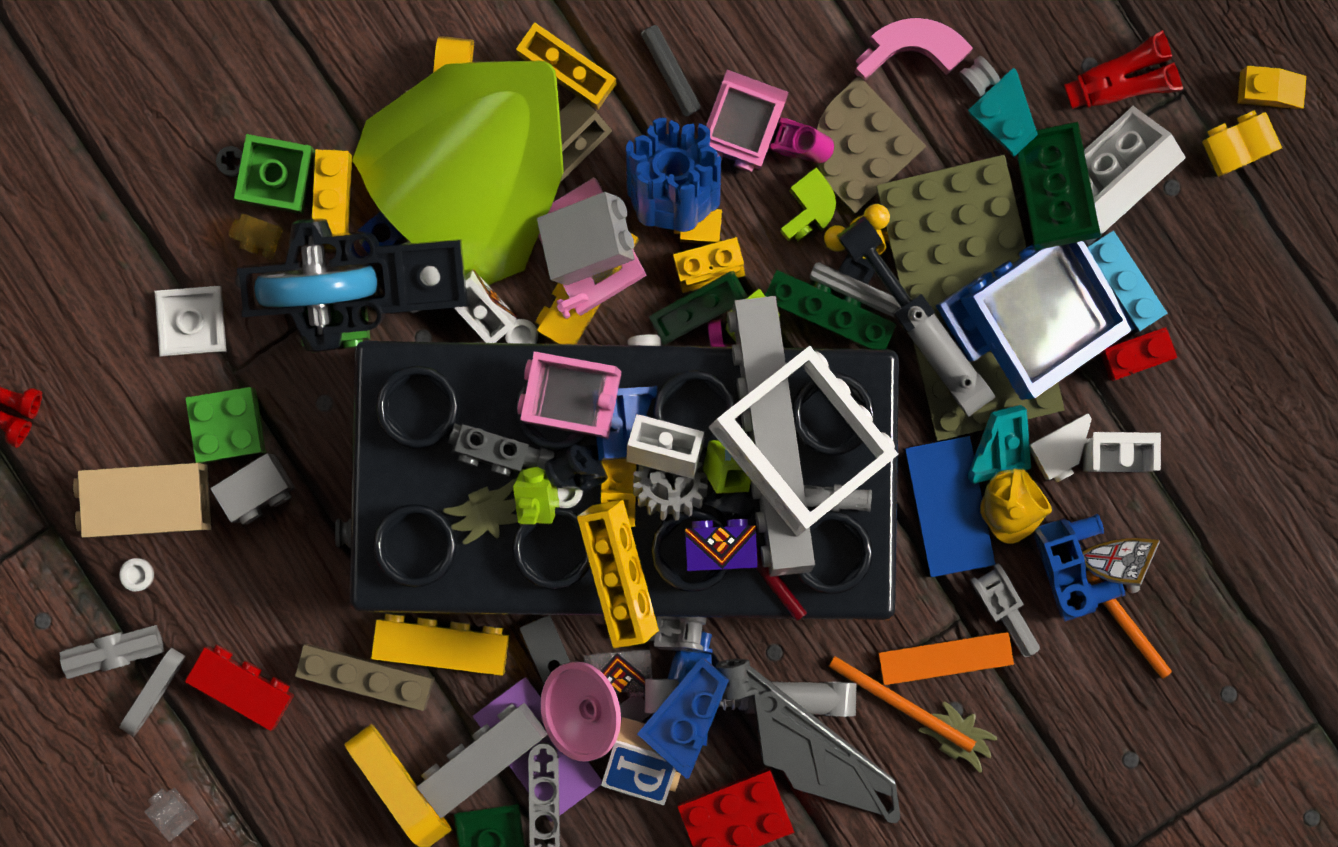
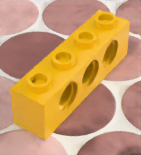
[577,500,659,648]

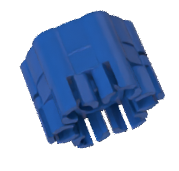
[626,118,721,232]

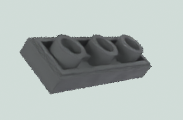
[520,615,570,684]

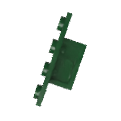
[765,270,897,349]

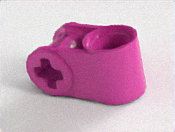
[769,117,834,163]

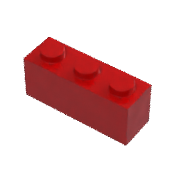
[185,644,294,731]

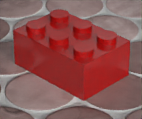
[677,768,794,847]

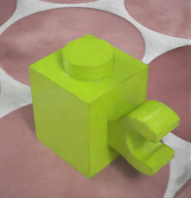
[513,467,560,524]

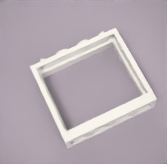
[708,346,898,536]

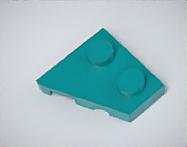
[968,405,1031,484]

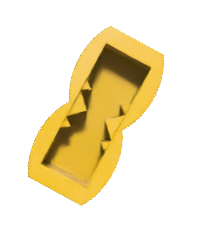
[1202,110,1282,177]

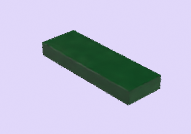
[649,270,748,345]

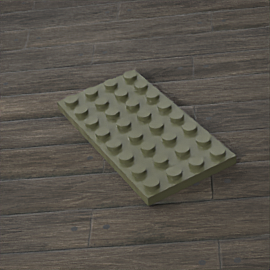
[876,155,1065,441]

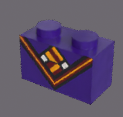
[685,519,757,571]

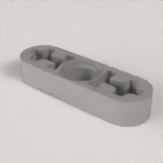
[119,648,186,737]

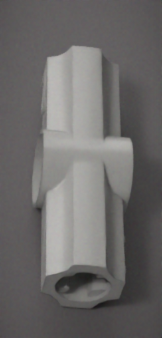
[60,625,164,679]

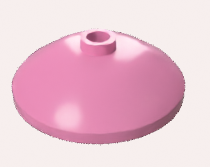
[541,662,621,762]

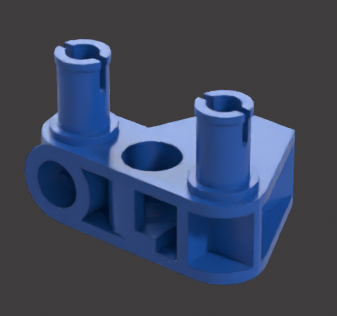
[1033,514,1125,622]

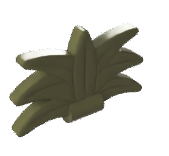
[443,478,518,545]
[918,702,997,773]

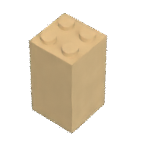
[73,463,211,537]

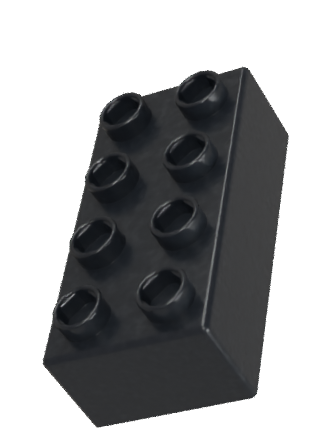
[350,341,899,620]

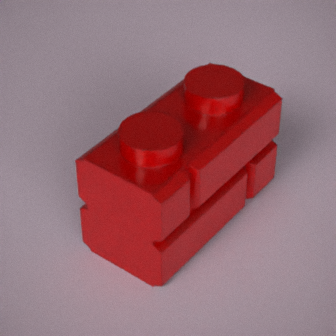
[1100,327,1177,382]

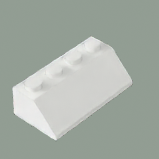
[1084,106,1186,246]

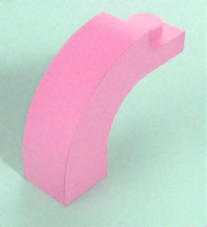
[855,18,973,81]

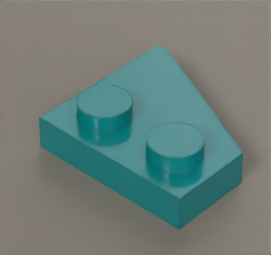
[968,68,1038,157]

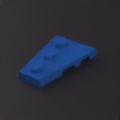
[637,658,729,779]

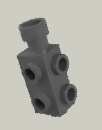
[448,423,555,477]

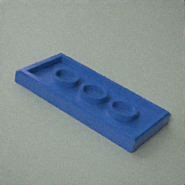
[905,436,995,577]

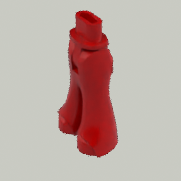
[1064,30,1183,109]

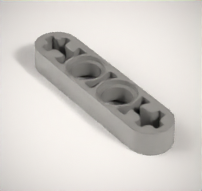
[528,742,560,847]

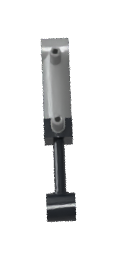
[837,216,995,417]

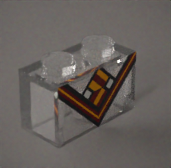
[584,649,653,698]

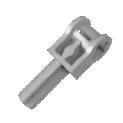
[970,563,1040,658]
[648,617,707,653]

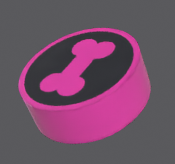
[708,319,726,347]

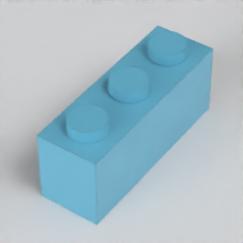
[1087,230,1168,334]

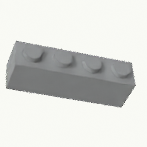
[417,703,548,818]

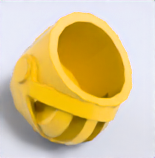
[980,468,1052,544]

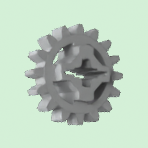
[633,462,708,521]

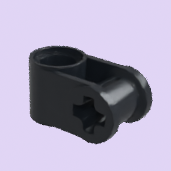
[545,445,608,490]

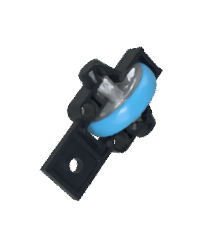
[237,218,468,352]

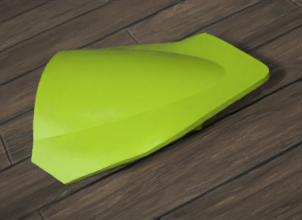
[352,61,564,285]

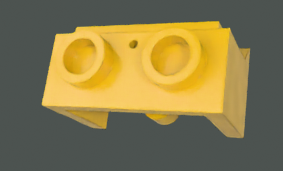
[673,237,746,293]

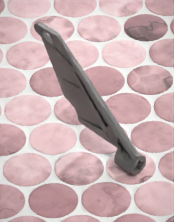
[716,658,900,823]

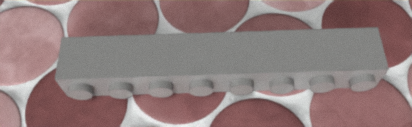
[727,296,815,577]

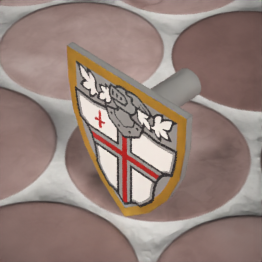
[1082,538,1160,593]

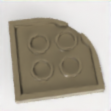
[817,76,926,215]

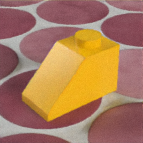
[1238,66,1306,109]

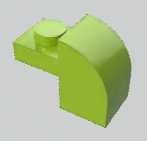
[780,167,836,242]

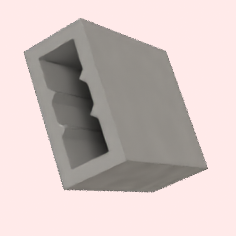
[537,192,635,286]

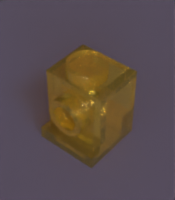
[229,214,283,260]

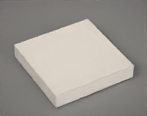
[155,286,226,357]

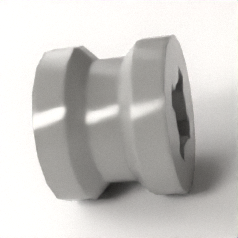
[959,56,1000,97]

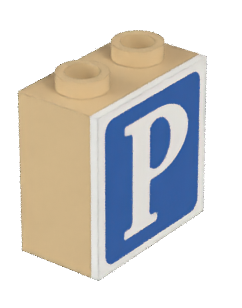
[601,717,681,805]

